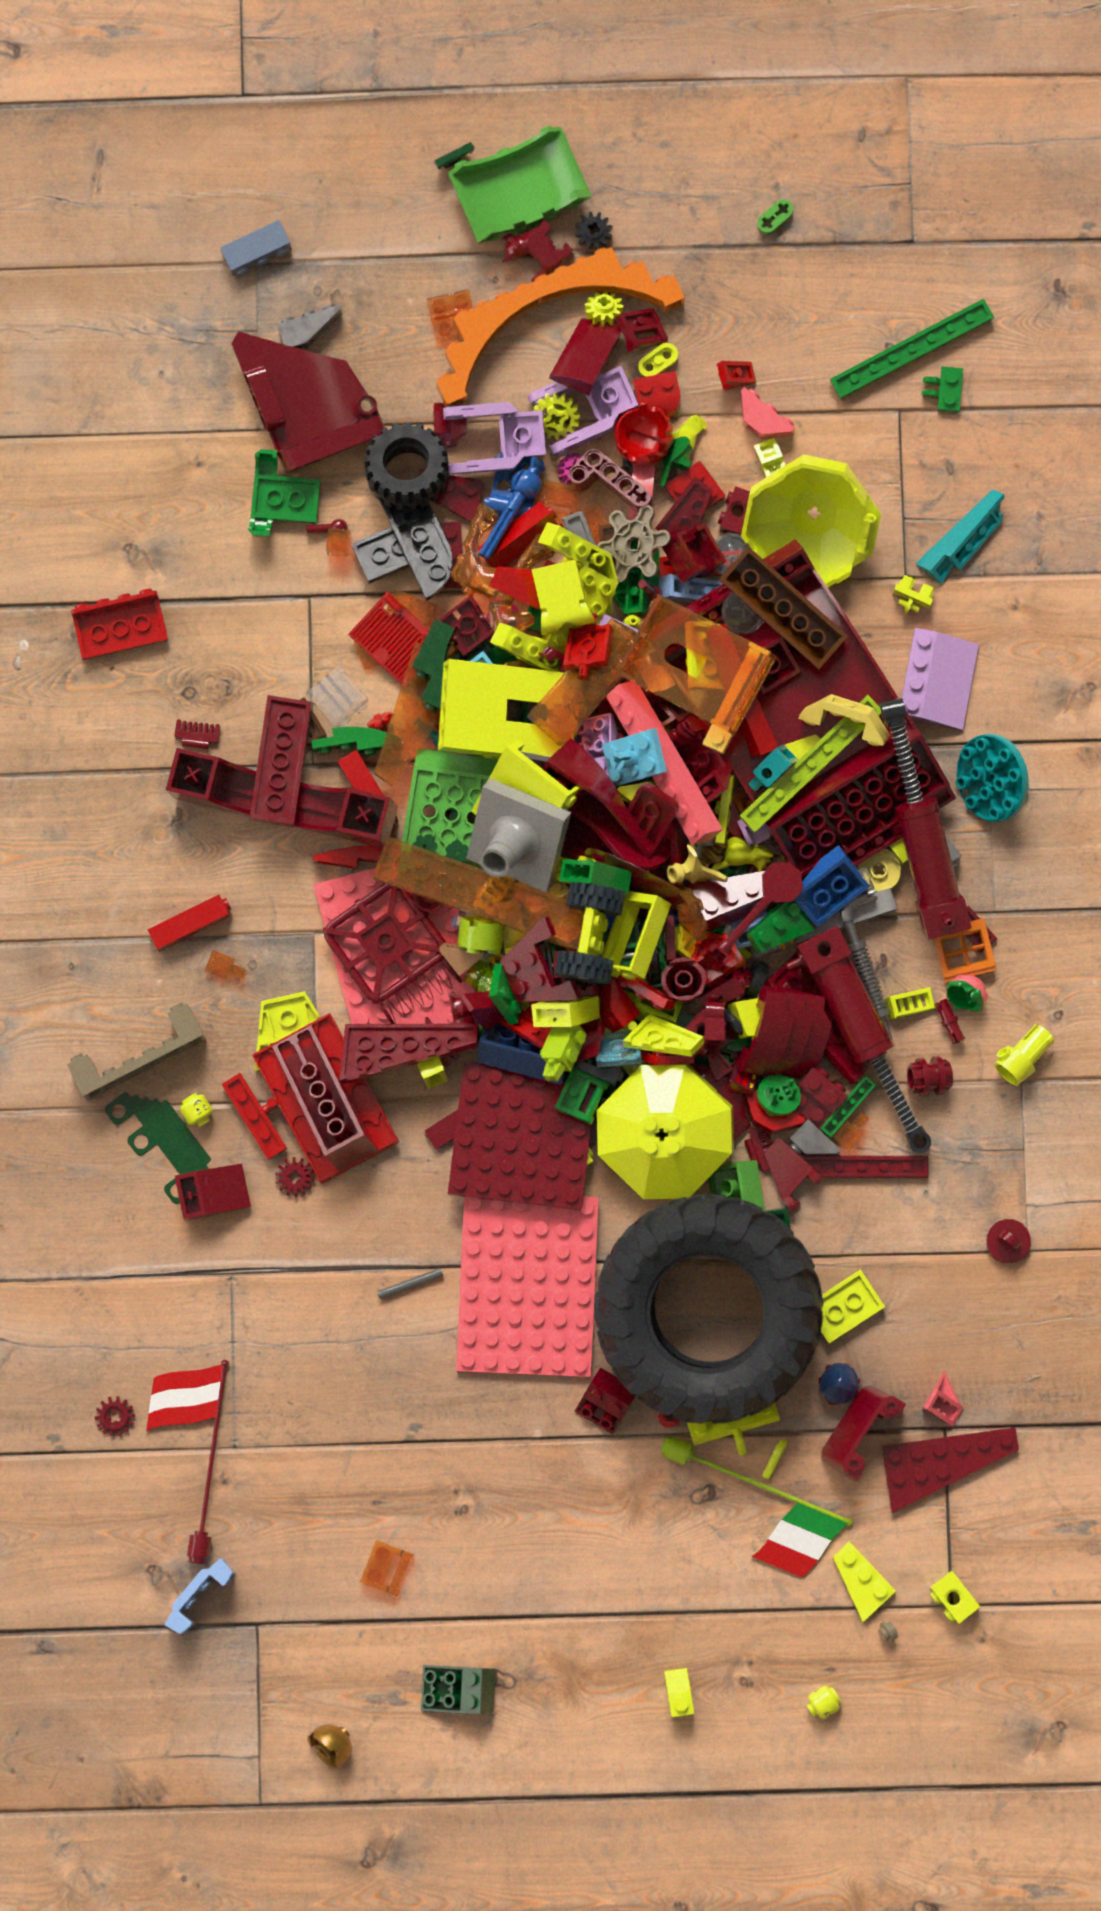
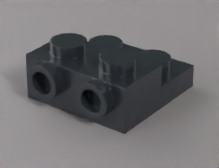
[573,1059,627,1088]

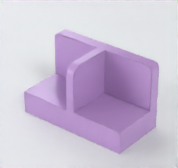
[737,820,771,846]

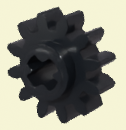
[575,211,613,251]

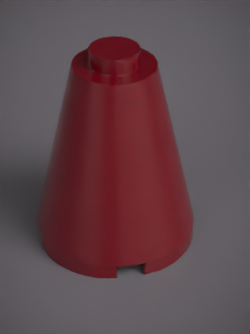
[661,957,706,1005]

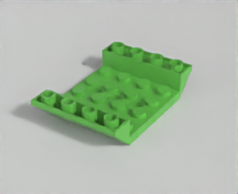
[398,748,498,890]

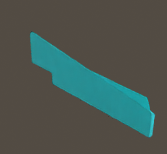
[916,490,1005,584]

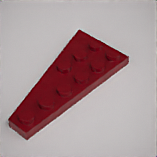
[764,951,868,1084]
[882,1427,1019,1513]

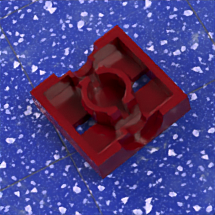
[438,595,497,657]

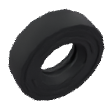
[744,960,769,999]

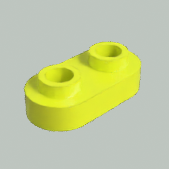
[638,343,678,377]

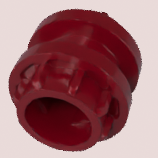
[907,1056,953,1097]

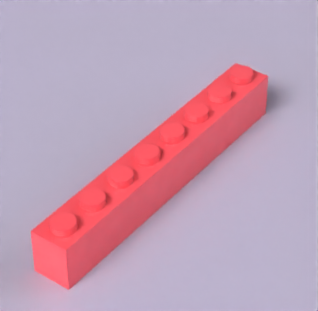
[606,681,723,845]

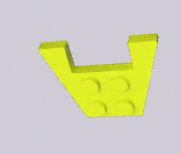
[255,991,321,1071]

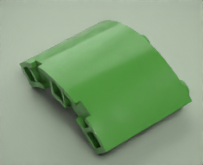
[448,126,592,243]

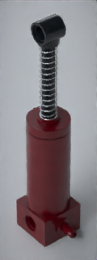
[880,698,972,940]
[786,926,931,1153]

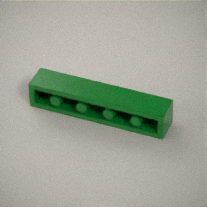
[820,1076,876,1138]

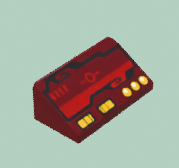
[730,1051,758,1094]

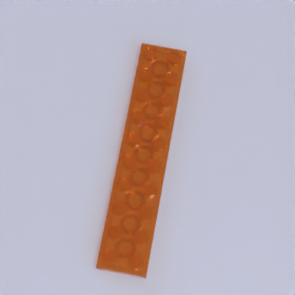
[372,836,585,951]

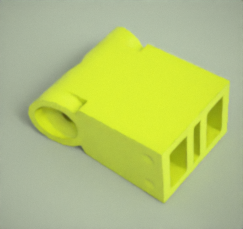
[532,560,596,635]

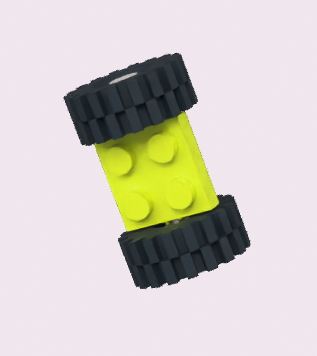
[555,882,626,984]

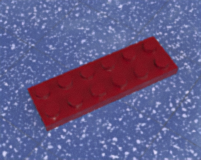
[249,695,311,828]

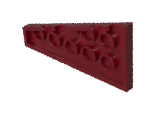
[339,1024,479,1085]

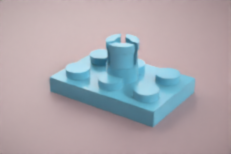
[602,728,667,787]

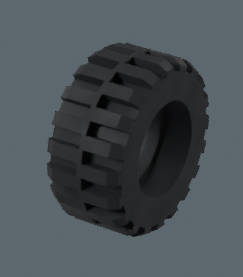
[364,422,449,510]

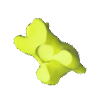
[711,837,773,872]

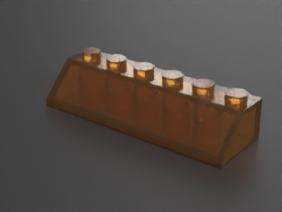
[526,618,650,746]

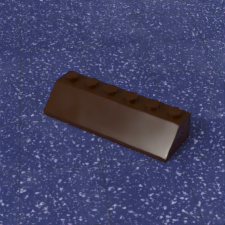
[719,546,848,670]

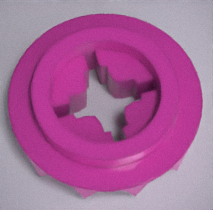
[558,452,592,487]

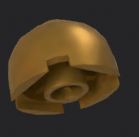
[307,1724,352,1770]

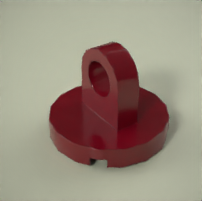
[986,1219,1031,1263]

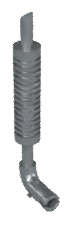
[839,887,893,1040]

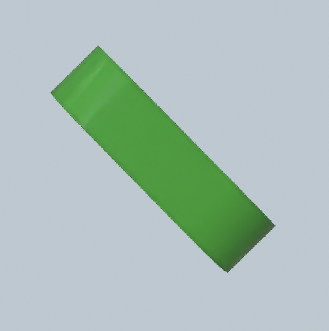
[757,199,793,235]

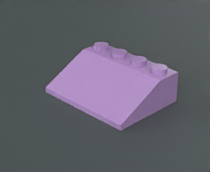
[901,628,979,730]

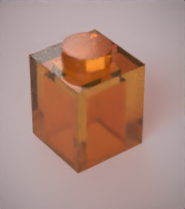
[326,528,352,557]

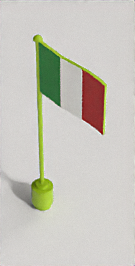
[660,1436,853,1577]

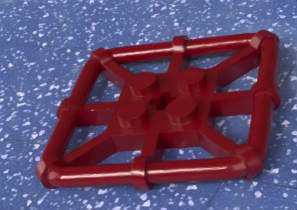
[322,878,446,1004]

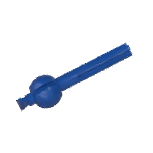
[478,456,546,560]

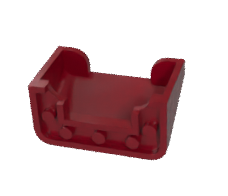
[821,1386,906,1482]

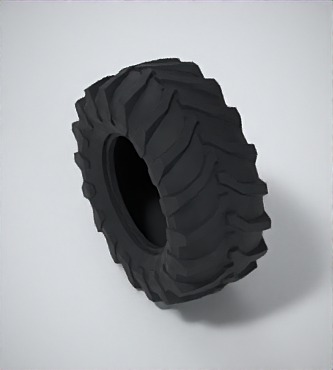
[594,1194,823,1424]

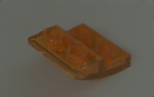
[426,289,474,345]

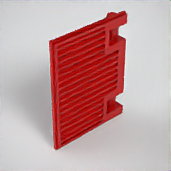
[348,591,429,689]

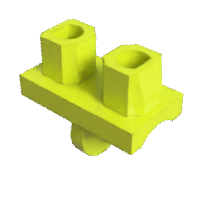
[893,575,934,615]

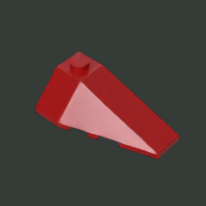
[489,566,542,612]

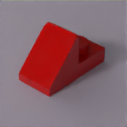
[716,361,756,390]

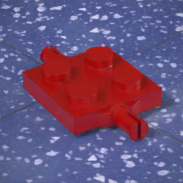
[563,613,614,680]

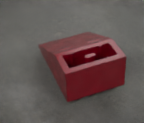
[175,1163,251,1221]

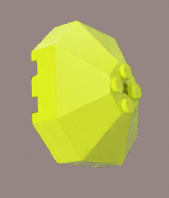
[741,454,882,587]
[597,1063,734,1199]

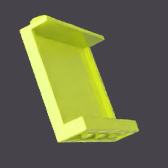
[472,739,579,814]

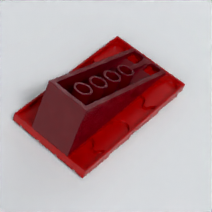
[252,1013,400,1184]

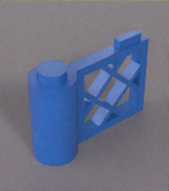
[484,452,542,520]

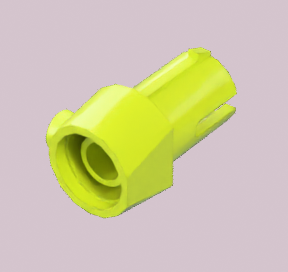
[994,1024,1055,1086]

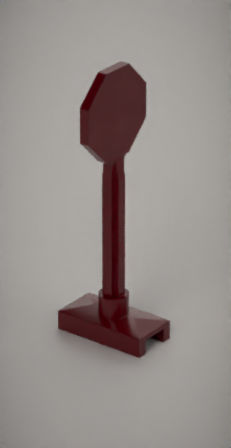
[702,862,803,970]

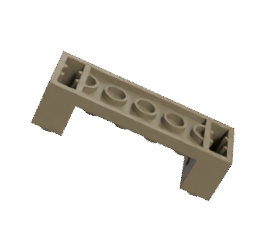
[67,1003,206,1101]

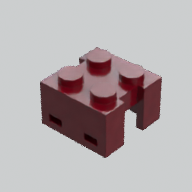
[662,523,726,583]

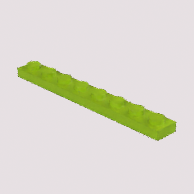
[739,695,881,832]

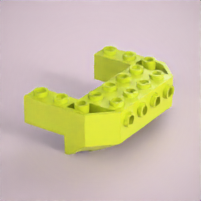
[490,522,618,672]

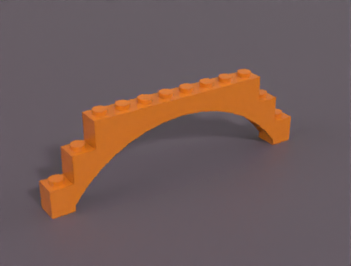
[436,247,685,407]

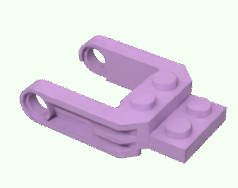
[527,366,639,457]
[443,402,546,475]

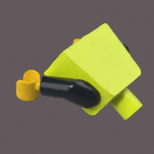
[719,998,761,1040]

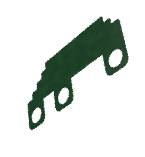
[105,1092,211,1204]

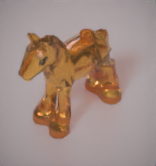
[451,504,556,632]

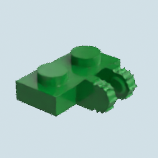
[921,366,963,413]

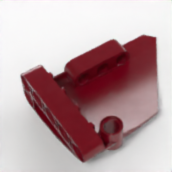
[231,331,385,474]

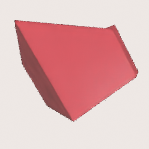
[922,1371,963,1427]

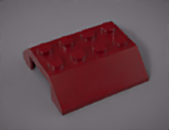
[668,715,732,804]

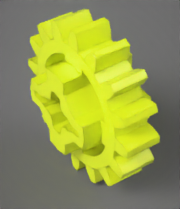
[533,392,580,440]

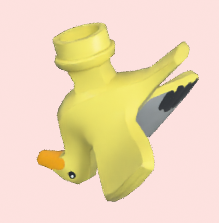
[667,843,728,884]

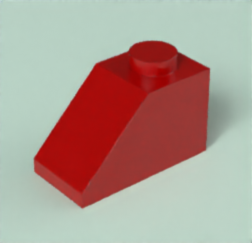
[599,978,640,1034]

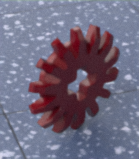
[275,1157,315,1197]
[95,1396,135,1437]

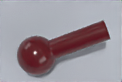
[306,519,348,536]
[638,580,662,603]

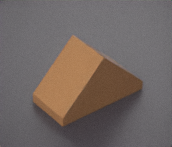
[440,943,487,976]

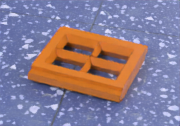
[934,918,997,983]

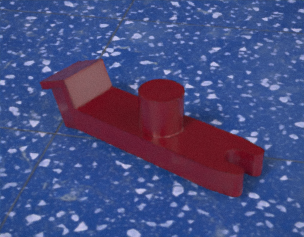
[538,646,580,673]

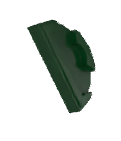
[434,142,475,170]

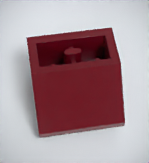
[574,1367,636,1434]

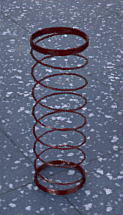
[378,960,463,1024]

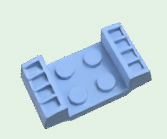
[164,1558,235,1634]

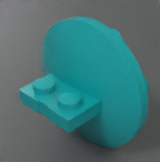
[956,733,1030,822]

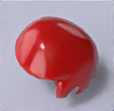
[614,403,674,466]

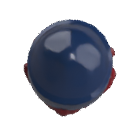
[819,1363,861,1405]

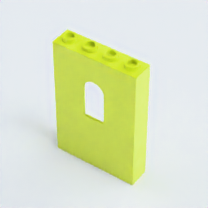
[438,659,580,757]

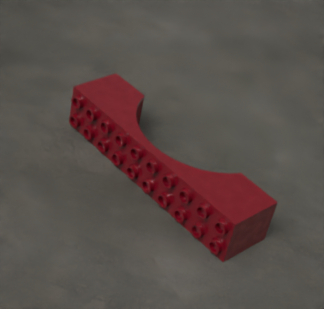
[166,748,398,849]

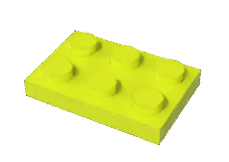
[821,1269,885,1344]

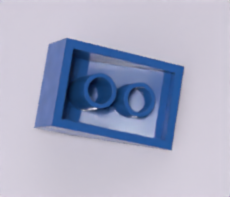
[794,845,870,927]

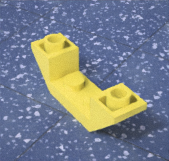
[799,694,889,746]

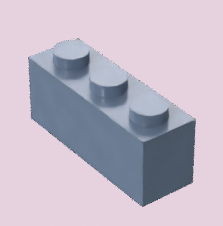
[220,220,292,276]

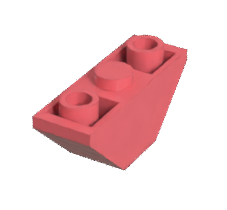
[741,387,795,439]

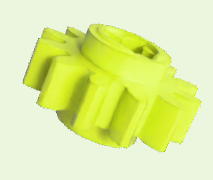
[585,291,623,327]

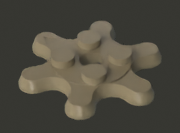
[597,505,671,582]

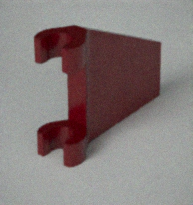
[764,1137,824,1211]

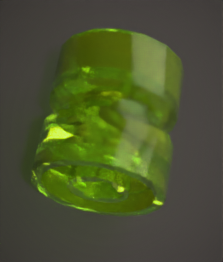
[465,960,493,992]

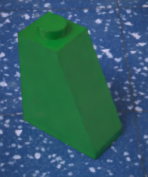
[559,859,632,894]

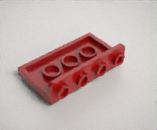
[71,589,169,660]

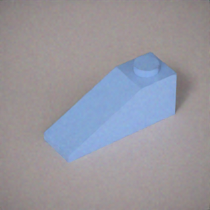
[658,574,723,603]

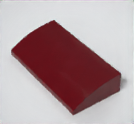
[549,318,622,396]

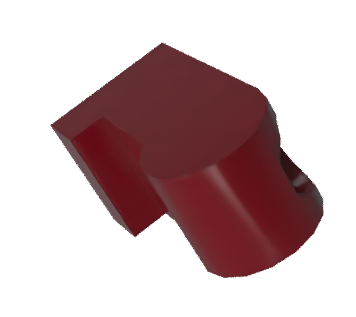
[704,1002,725,1045]

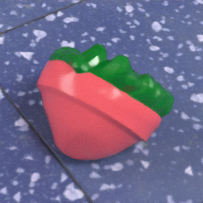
[946,975,988,1013]

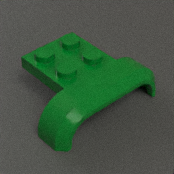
[248,449,321,538]

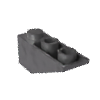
[278,304,342,349]

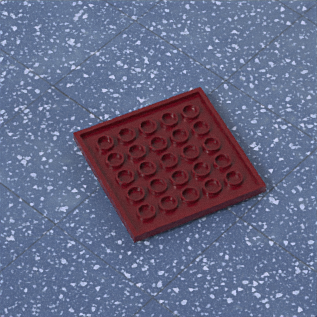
[447,1062,596,1210]

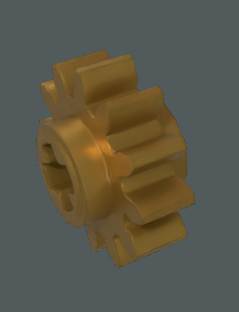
[700,842,727,868]

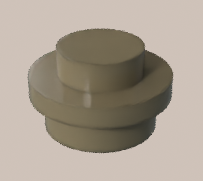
[878,1622,898,1644]

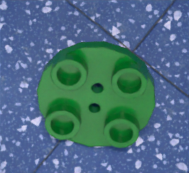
[756,1075,801,1117]

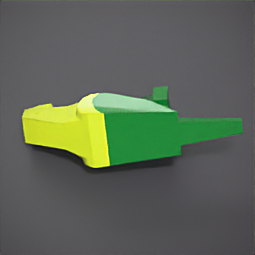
[659,415,707,487]

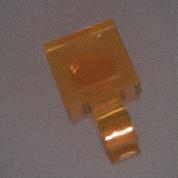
[205,950,246,979]
[832,1112,868,1151]

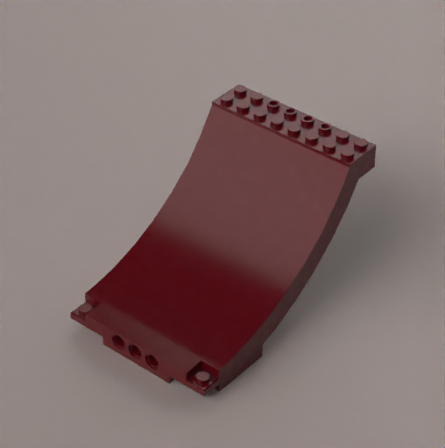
[645,539,956,881]

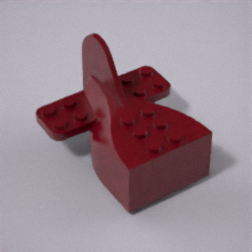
[543,738,686,871]

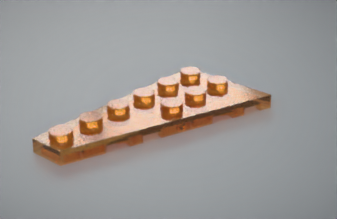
[374,641,440,787]

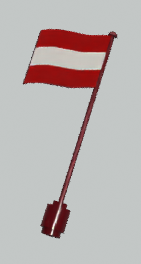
[146,1360,229,1564]

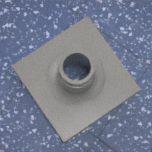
[466,778,571,893]

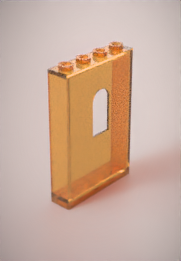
[616,594,777,736]

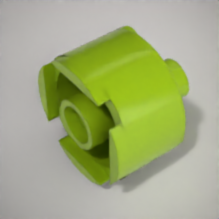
[457,915,505,954]

